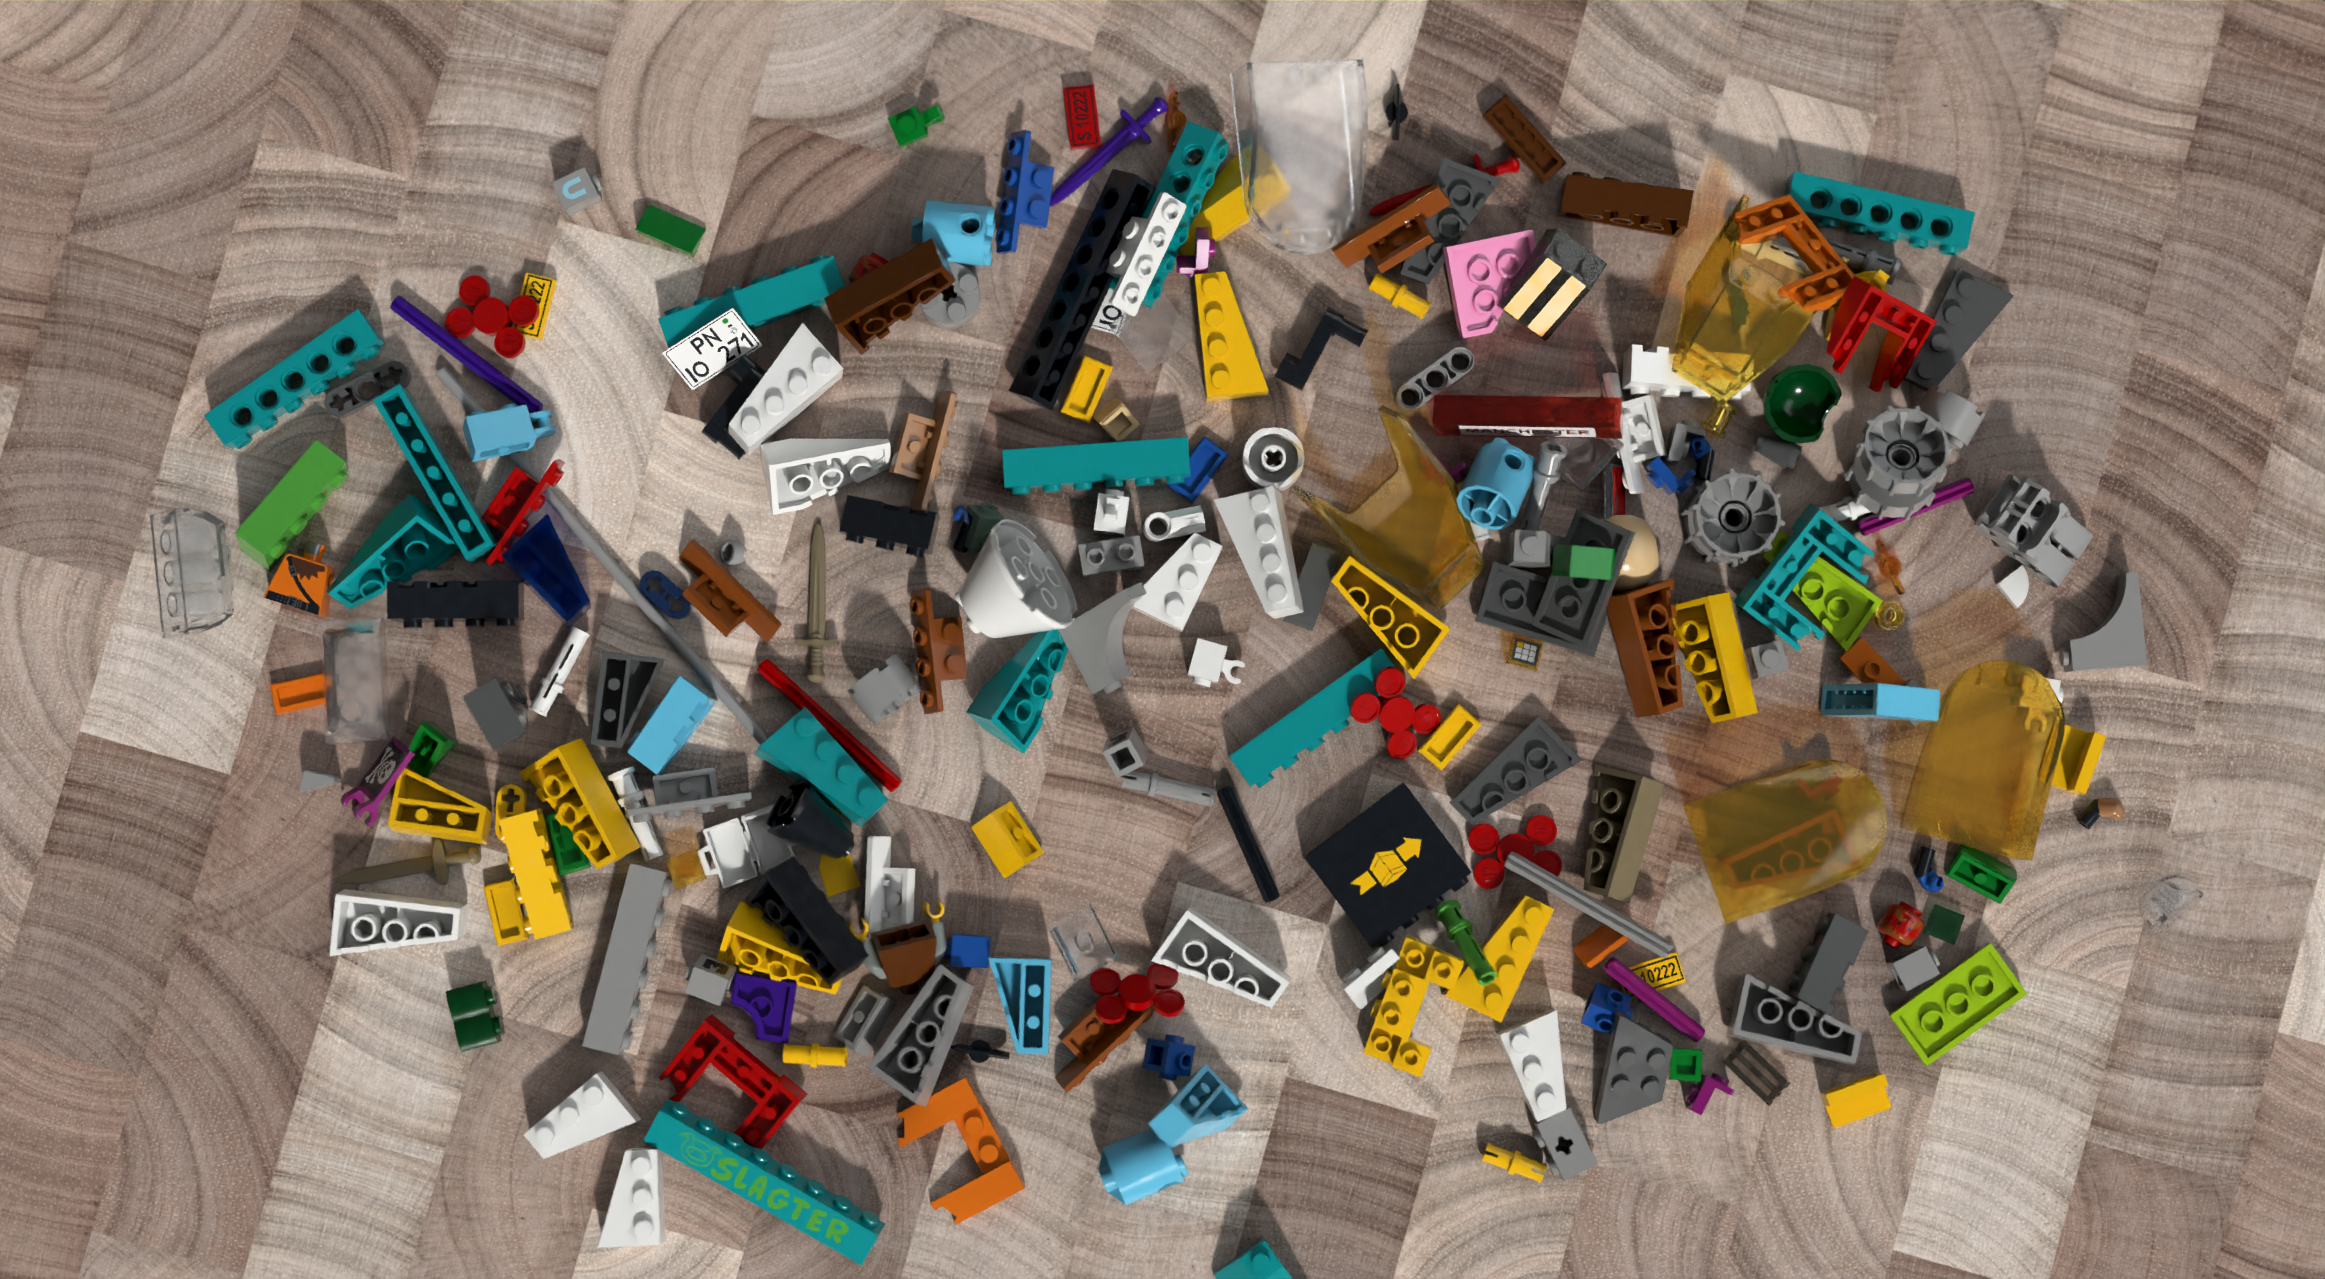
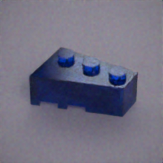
[502,513,591,629]

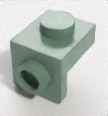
[964,503,1005,552]

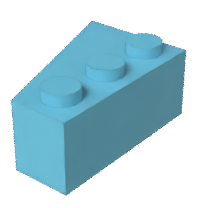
[1148,1064,1249,1147]

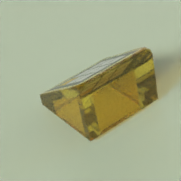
[1505,634,1544,672]

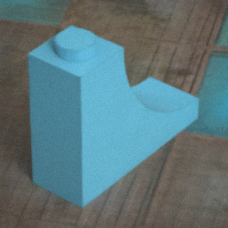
[1821,683,1941,721]

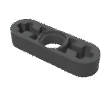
[324,361,411,418]

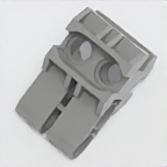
[1973,474,2093,588]

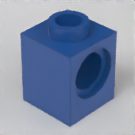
[945,934,991,969]

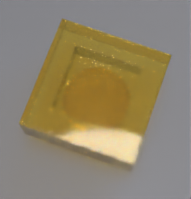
[666,849,707,890]

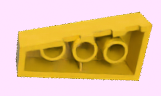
[499,808,574,940]
[1442,895,1554,1023]

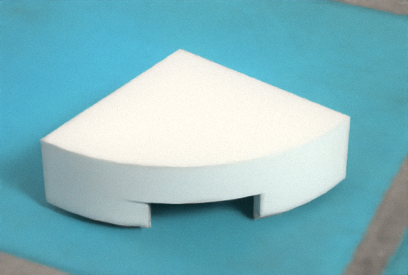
[1996,565,2029,609]

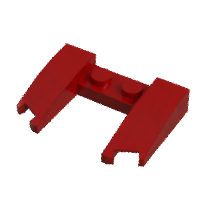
[1826,275,1937,392]
[659,1014,807,1149]

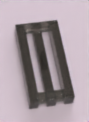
[1722,1040,1790,1106]

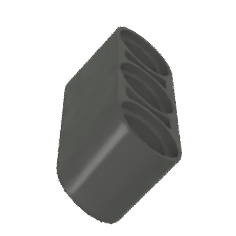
[1283,537,1343,631]

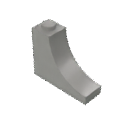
[1506,530,1566,570]
[2059,572,2147,672]
[1058,583,1147,695]

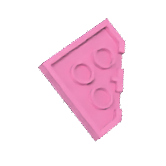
[1443,229,1538,339]

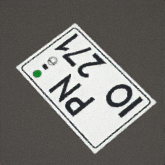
[662,308,763,390]

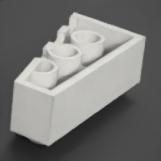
[1622,344,1752,400]
[329,889,468,956]
[1151,906,1291,1008]

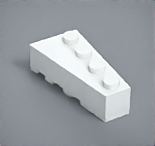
[728,323,844,455]
[1214,486,1304,619]

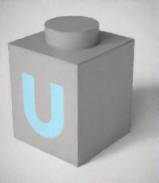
[551,167,603,216]

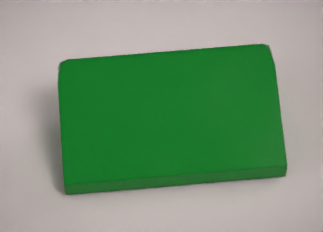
[635,205,706,257]
[1945,842,2017,904]

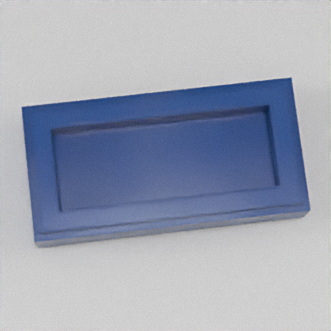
[1168,436,1229,504]

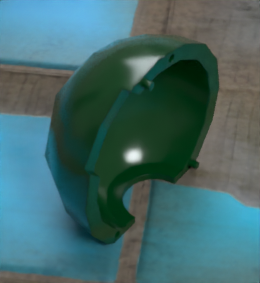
[1763,364,1842,444]

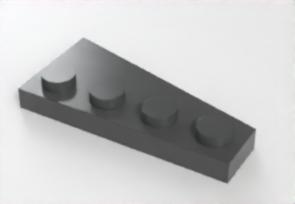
[1903,268,2014,391]

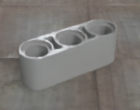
[1395,347,1474,414]

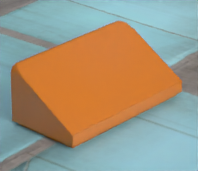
[1573,913,1629,968]

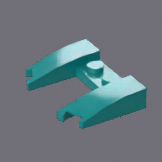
[1733,503,1874,651]

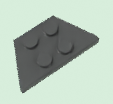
[1594,1011,1674,1124]

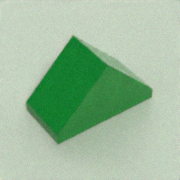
[1552,544,1615,580]
[408,721,457,778]

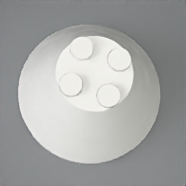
[955,519,1077,638]

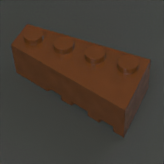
[1557,172,1694,238]
[824,238,956,355]

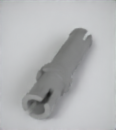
[1121,771,1216,808]

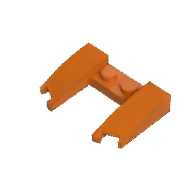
[1732,194,1854,311]
[897,1076,1025,1224]

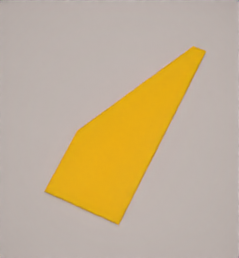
[819,807,861,897]

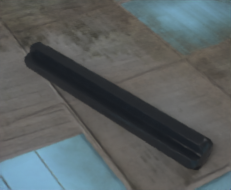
[1217,786,1280,903]

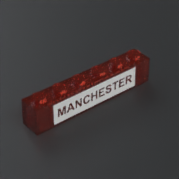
[1432,395,1624,439]

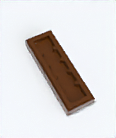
[1482,95,1567,185]

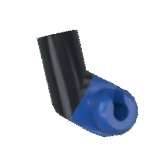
[1689,436,1715,481]
[952,506,973,553]
[1914,846,1944,892]

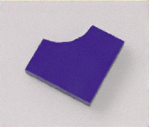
[731,972,797,1044]

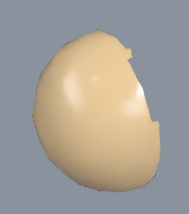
[1606,514,1659,592]

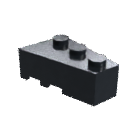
[839,495,940,558]

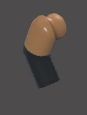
[2077,798,2125,830]

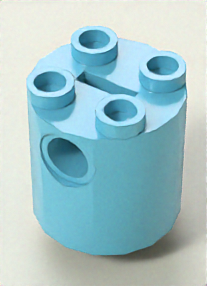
[911,200,995,267]
[1457,438,1536,530]
[1098,1128,1189,1205]

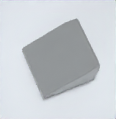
[299,769,342,793]

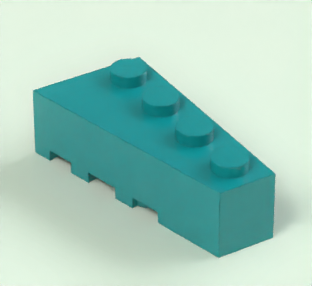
[755,707,888,827]

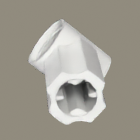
[1143,505,1206,543]

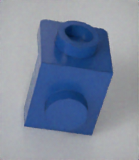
[1645,456,1696,496]

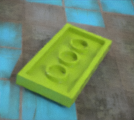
[1888,943,2027,1066]

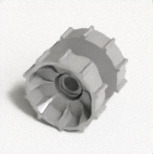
[1845,405,1954,520]
[1680,468,1785,568]

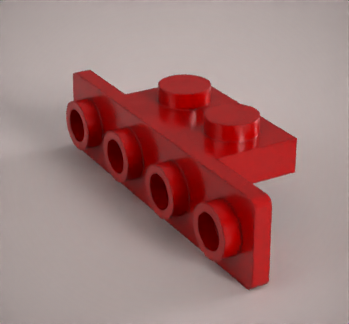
[481,459,565,566]

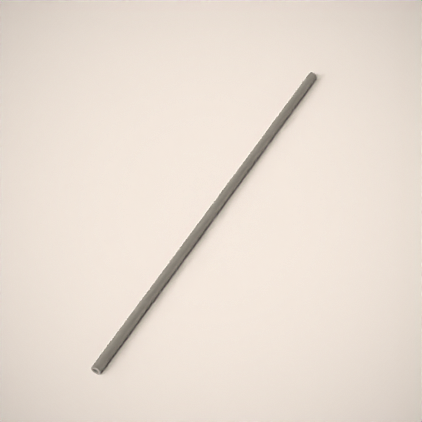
[436,367,830,807]

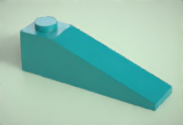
[966,629,1068,753]

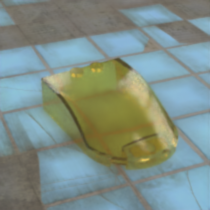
[1899,660,2065,861]
[1684,759,1888,924]

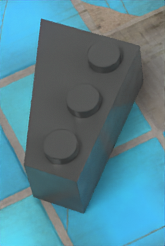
[590,651,665,749]
[462,678,528,751]
[1786,912,1868,1015]

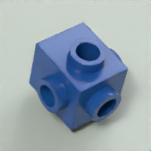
[1581,982,1633,1035]
[1142,1034,1195,1081]

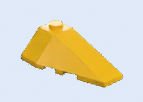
[1179,144,1291,256]

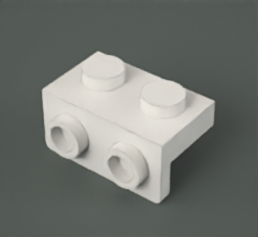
[1340,946,1400,1009]

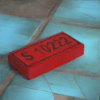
[1064,84,1101,150]

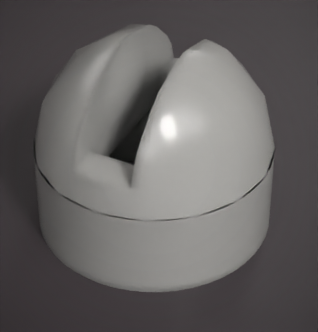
[720,539,747,565]

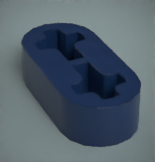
[640,570,692,620]

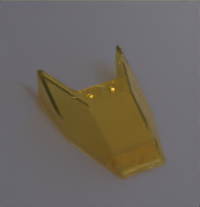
[1671,194,1849,404]
[1292,405,1485,610]

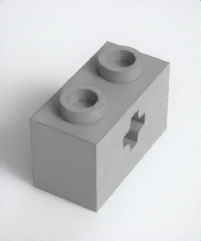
[1078,535,1144,578]
[1531,1106,1598,1181]

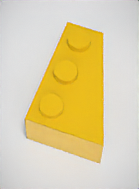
[388,768,493,845]

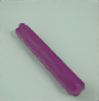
[1857,478,1975,536]
[1603,957,1706,1042]

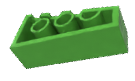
[235,440,348,572]

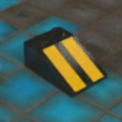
[1497,228,1607,341]

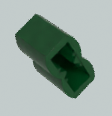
[446,981,505,1052]

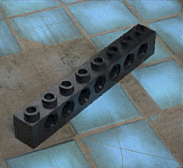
[1009,169,1156,410]

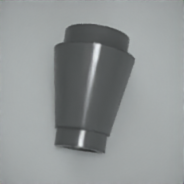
[1754,434,1803,469]

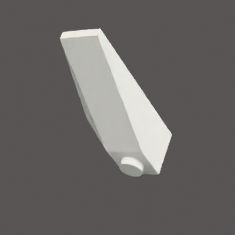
[760,438,891,515]

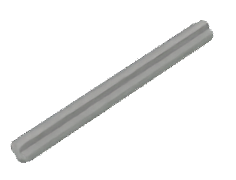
[1504,852,1673,958]

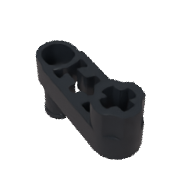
[1274,307,1368,391]
[702,355,766,460]

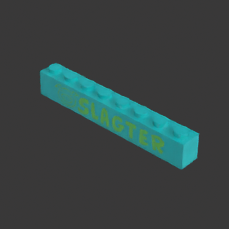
[643,1099,885,1266]

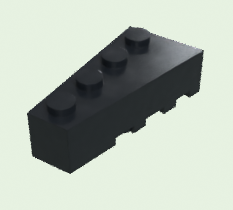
[387,581,524,629]
[744,856,869,986]

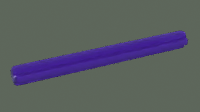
[390,296,544,413]

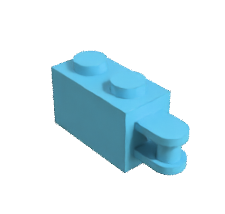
[463,404,557,462]

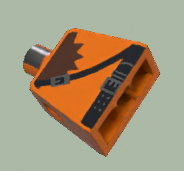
[263,540,335,618]

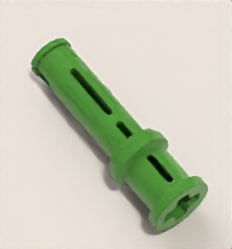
[1434,899,1497,986]

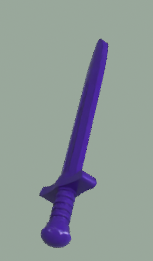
[1049,97,1168,207]

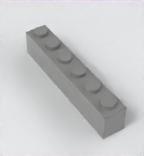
[582,863,673,1055]

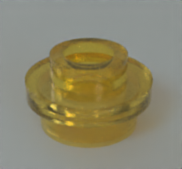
[1875,600,1906,631]

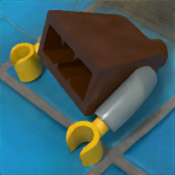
[848,901,947,995]

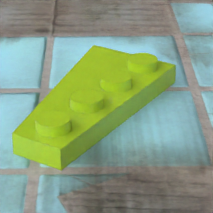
[1762,530,1883,651]

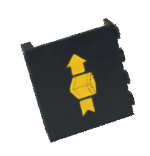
[1303,782,1472,948]

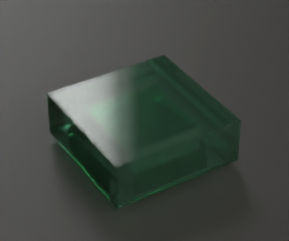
[1923,904,1965,945]

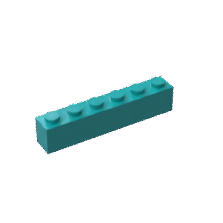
[658,254,845,348]
[373,384,498,563]
[1002,437,1191,495]
[1229,648,1395,788]

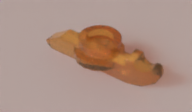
[1164,91,1186,152]
[1876,539,1906,595]

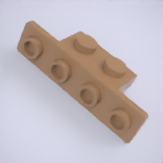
[889,391,957,512]

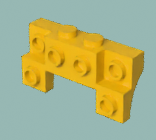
[1363,934,1465,1078]

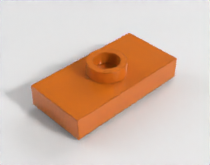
[1838,637,1905,686]

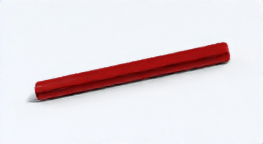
[757,659,902,792]

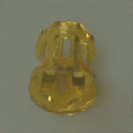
[1700,398,1739,438]

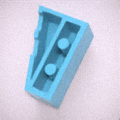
[627,676,717,775]
[988,957,1052,1055]

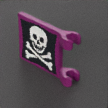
[341,736,415,826]

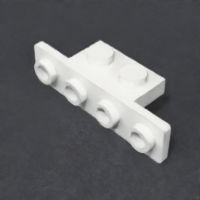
[1106,192,1186,316]
[1601,372,1667,494]
[864,836,915,939]

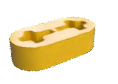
[495,784,528,842]

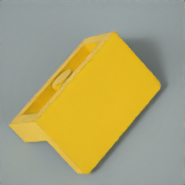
[2043,725,2107,795]
[972,801,1045,878]
[1820,1072,1891,1128]

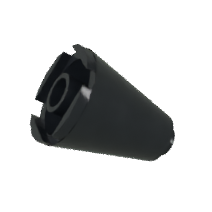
[767,780,855,859]

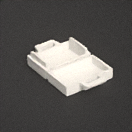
[697,804,797,888]

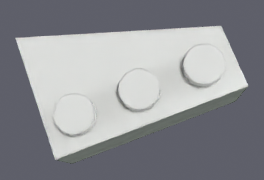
[1132,533,1223,632]
[1496,1008,1566,1122]
[524,1071,641,1159]
[597,1147,666,1248]

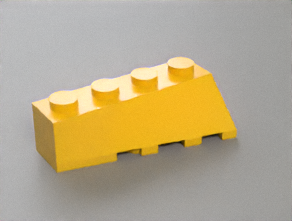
[1673,592,1758,723]
[519,738,641,870]
[717,901,845,995]

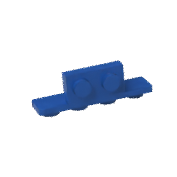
[996,130,1054,254]

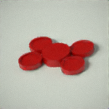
[445,275,540,359]
[1349,667,1441,759]
[1468,815,1562,889]
[1089,963,1185,1024]

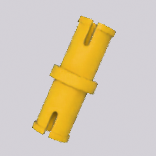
[1368,273,1432,320]
[783,1043,848,1068]
[1481,1142,1547,1183]

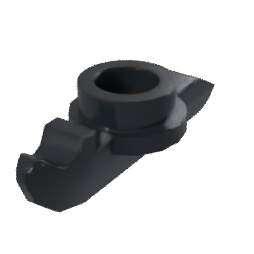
[1385,83,1408,141]
[950,1040,1010,1063]

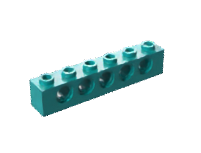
[1109,121,1230,309]
[1785,171,1975,256]
[204,309,385,449]

